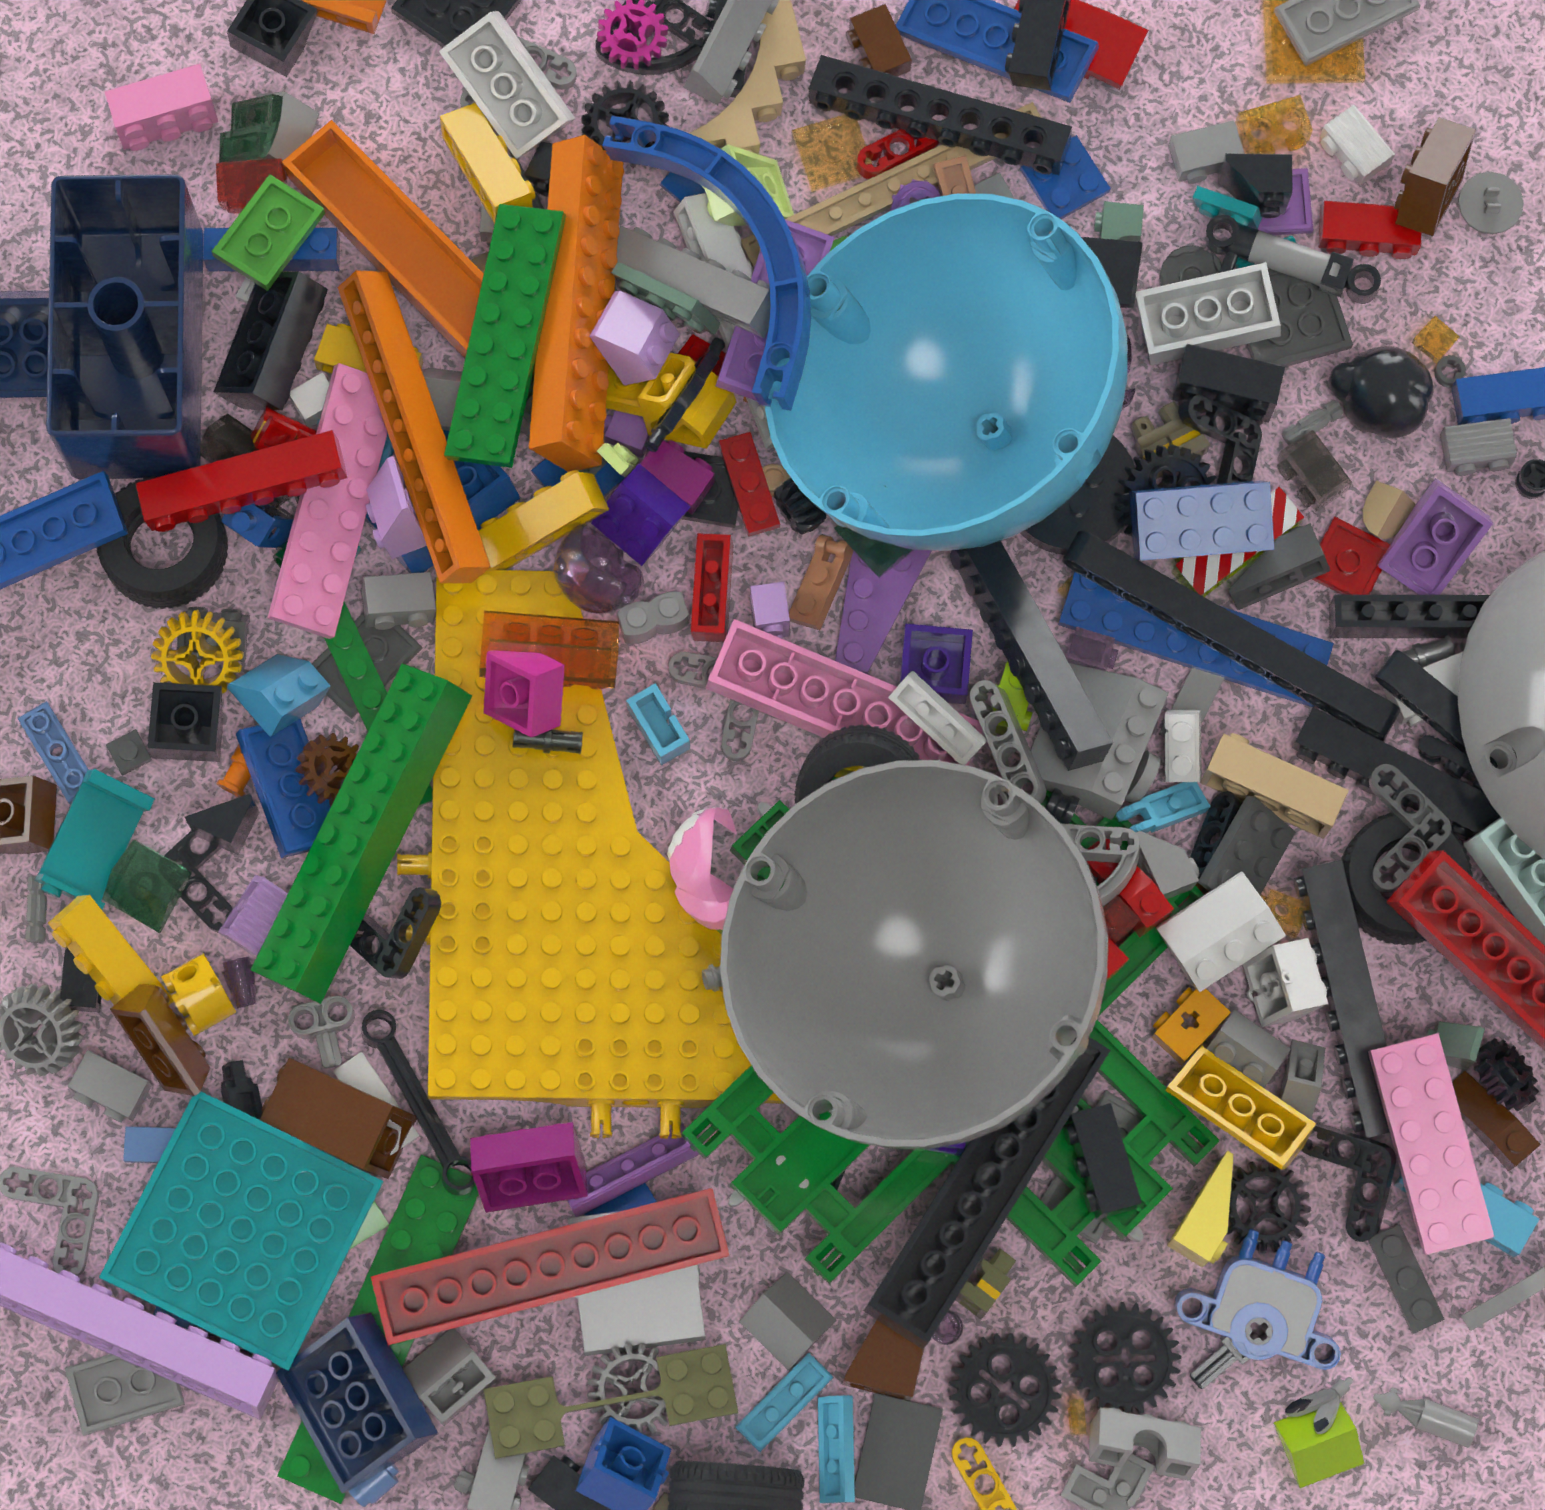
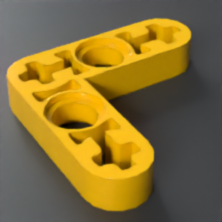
[951,1437,1017,1510]

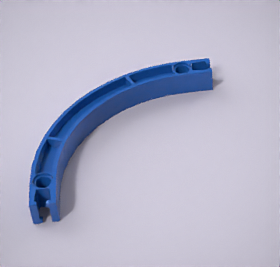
[602,116,811,411]

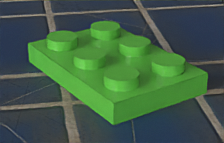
[212,174,325,291]

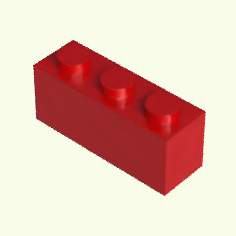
[1318,200,1422,259]
[691,533,734,642]

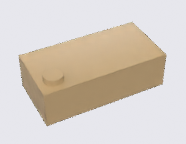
[1200,733,1349,839]

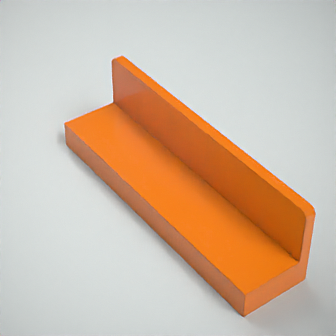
[302,0,386,34]

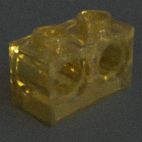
[1235,95,1313,154]

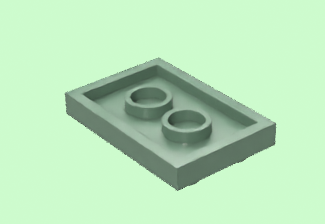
[612,262,721,335]

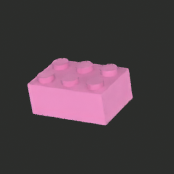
[105,64,218,151]

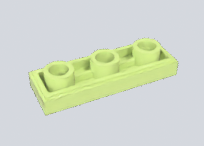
[597,442,640,477]

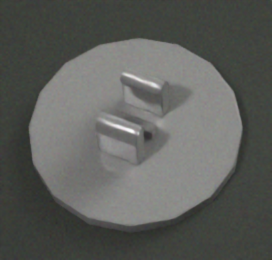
[1458,172,1524,234]

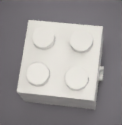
[1243,938,1328,1027]

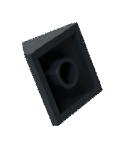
[185,794,260,855]

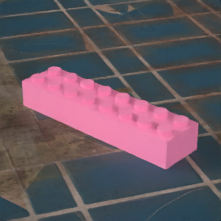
[706,619,982,766]

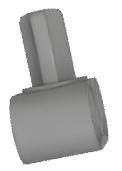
[288,996,355,1068]

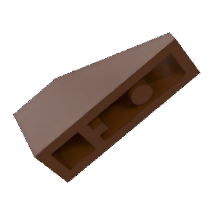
[1452,1071,1541,1171]

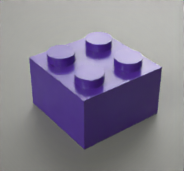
[591,463,691,566]
[900,624,973,704]

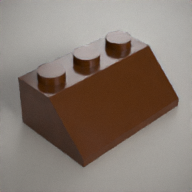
[110,984,210,1096]

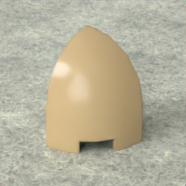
[1363,481,1416,540]

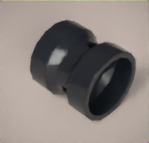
[1515,459,1545,499]

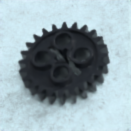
[1115,444,1217,537]
[1067,1302,1182,1414]
[948,1333,1062,1448]

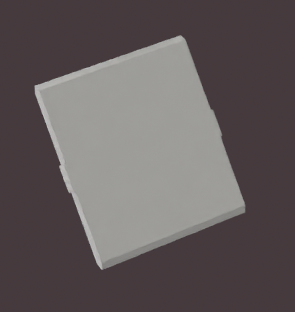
[567,1211,706,1356]

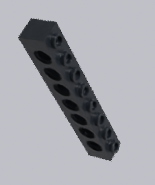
[808,55,1072,175]

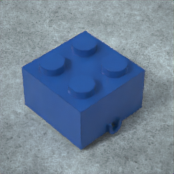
[576,1417,671,1510]

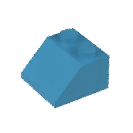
[227,654,331,737]

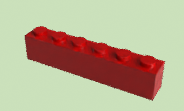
[136,430,348,532]

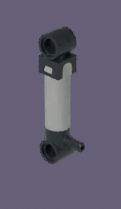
[1205,214,1381,304]

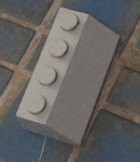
[683,0,779,106]

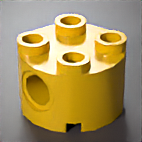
[161,953,236,1036]

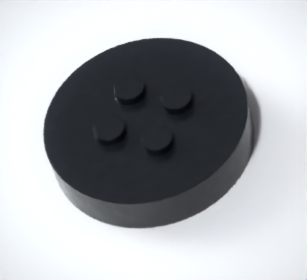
[1020,435,1135,555]

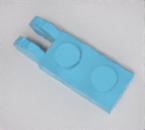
[1116,782,1211,833]

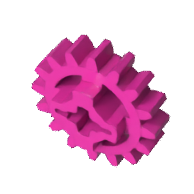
[597,0,668,70]

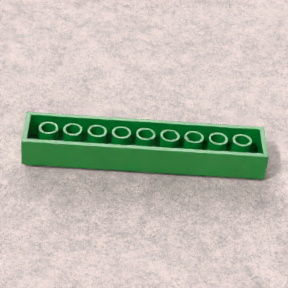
[251,663,472,1004]

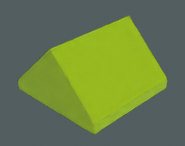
[1273,1401,1365,1489]

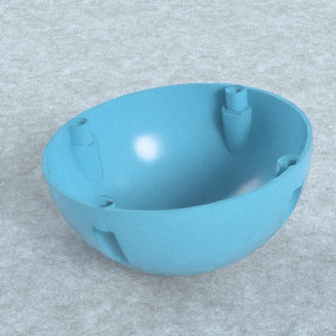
[765,193,1128,551]

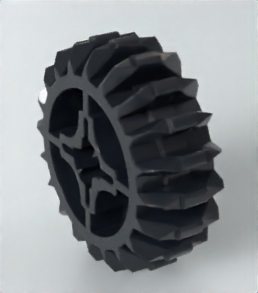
[581,80,669,169]
[1226,1160,1311,1255]

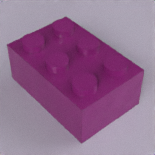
[470,1122,588,1213]

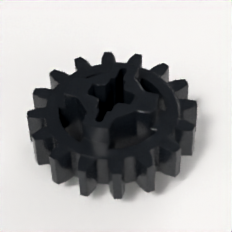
[1474,1038,1539,1112]

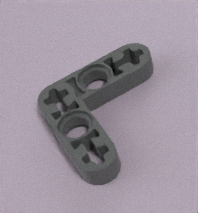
[1369,764,1451,893]

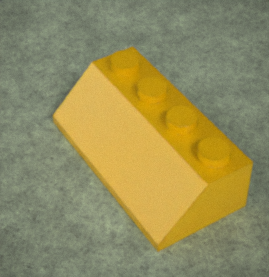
[1166,1045,1316,1170]

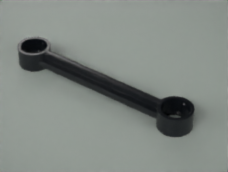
[361,1010,476,1196]

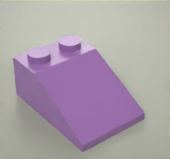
[1378,478,1493,595]

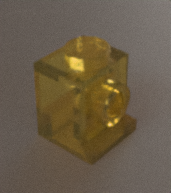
[1260,889,1306,939]

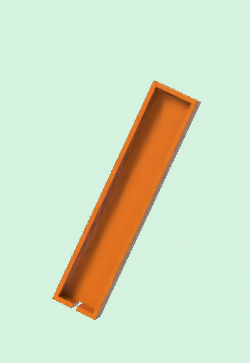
[282,120,536,375]
[529,135,624,472]

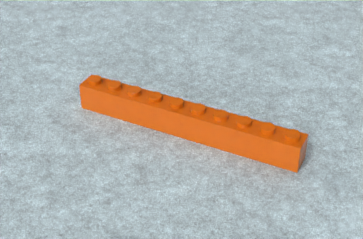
[337,270,491,583]

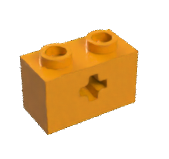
[1151,987,1231,1066]

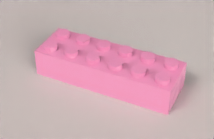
[1368,1033,1495,1255]

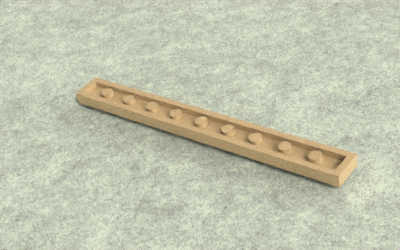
[741,102,1041,270]

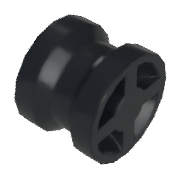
[1045,788,1080,824]

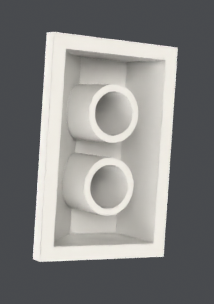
[1155,871,1286,992]

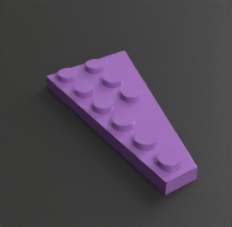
[835,532,932,674]

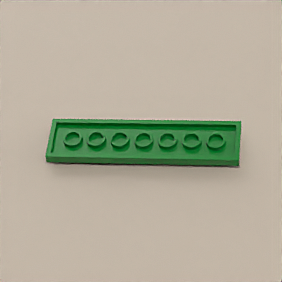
[444,204,566,468]

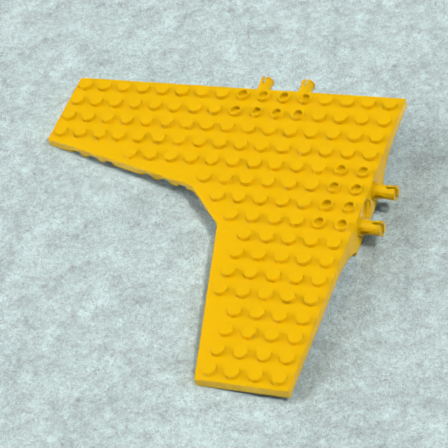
[397,570,785,1139]

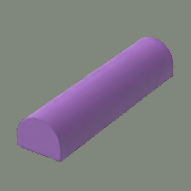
[567,1123,700,1217]

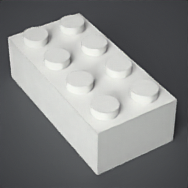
[1136,262,1281,365]

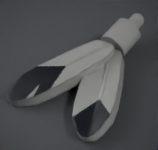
[1285,1377,1353,1434]

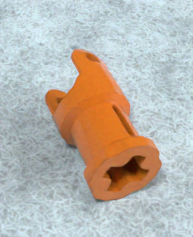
[216,744,251,797]

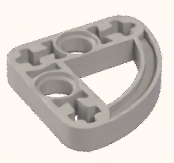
[1061,824,1140,906]

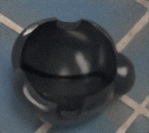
[1328,346,1434,439]

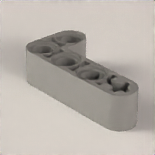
[970,680,1046,820]

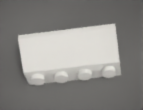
[439,11,576,159]

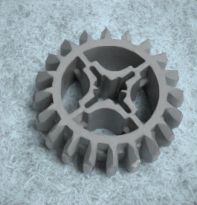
[0,983,84,1077]
[587,1342,668,1434]

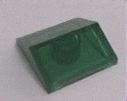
[102,840,192,933]

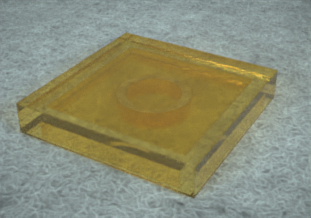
[792,115,872,192]

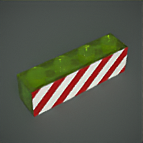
[1171,486,1304,597]

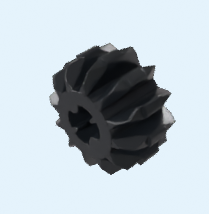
[774,478,826,535]

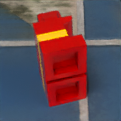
[251,407,317,450]

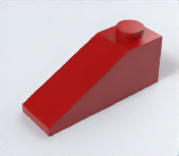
[1086,839,1174,937]

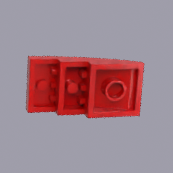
[1014,0,1149,90]

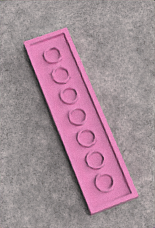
[268,363,388,639]

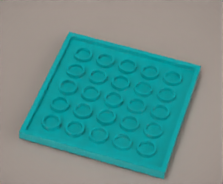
[99,1092,384,1371]

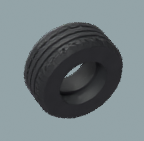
[96,476,228,609]
[794,724,922,804]
[1341,811,1473,945]
[667,1461,805,1510]

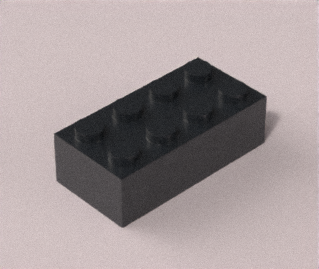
[213,271,328,411]

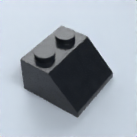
[227,0,318,77]
[1218,153,1293,218]
[147,682,223,762]

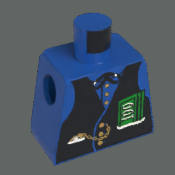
[221,502,294,548]

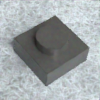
[106,729,152,776]

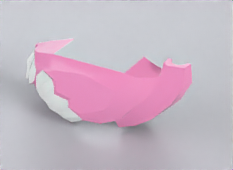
[667,807,737,930]

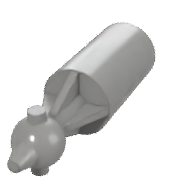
[1373,1388,1479,1448]

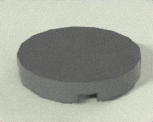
[1159,245,1222,286]

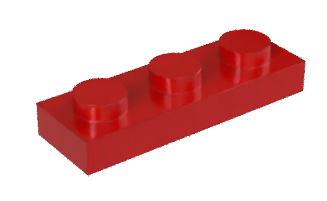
[718,431,780,537]

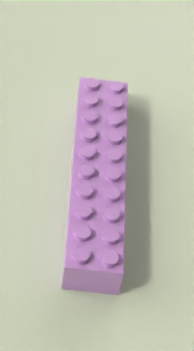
[0,1242,278,1420]

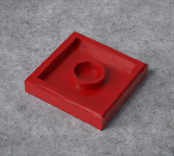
[1312,516,1391,595]

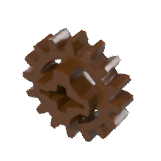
[296,733,359,807]

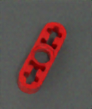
[856,118,940,179]

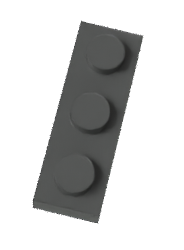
[1368,1224,1445,1334]

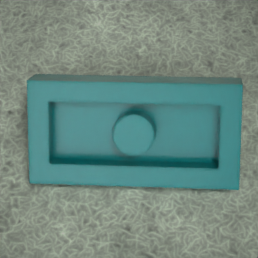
[1192,186,1263,229]

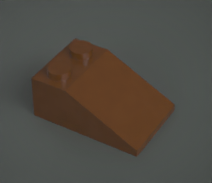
[0,775,57,854]

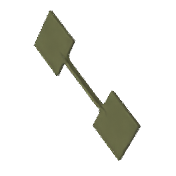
[483,1344,739,1459]

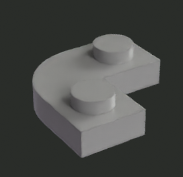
[1060,1454,1155,1510]

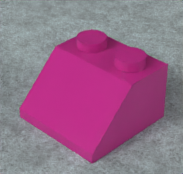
[484,650,564,738]

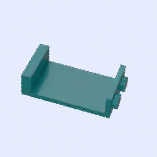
[34,769,155,910]

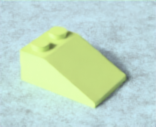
[701,144,794,226]

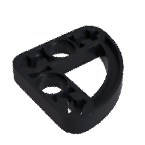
[595,0,710,75]

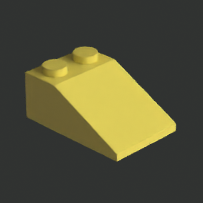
[1167,1150,1234,1268]

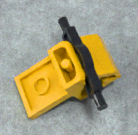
[606,338,737,452]

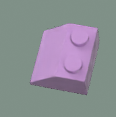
[590,290,680,385]
[365,456,427,559]

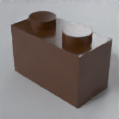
[846,3,912,76]

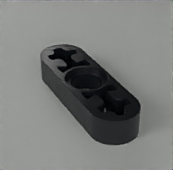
[1190,791,1243,884]

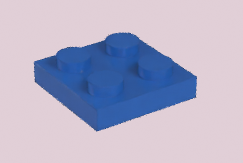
[1020,135,1111,220]

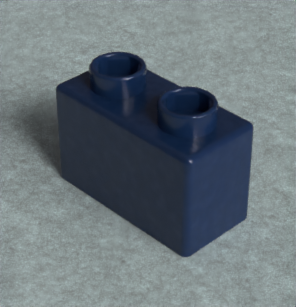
[46,174,203,479]

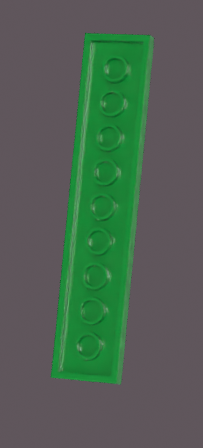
[277,1155,479,1505]

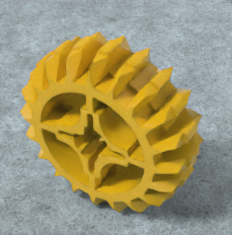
[151,610,244,693]

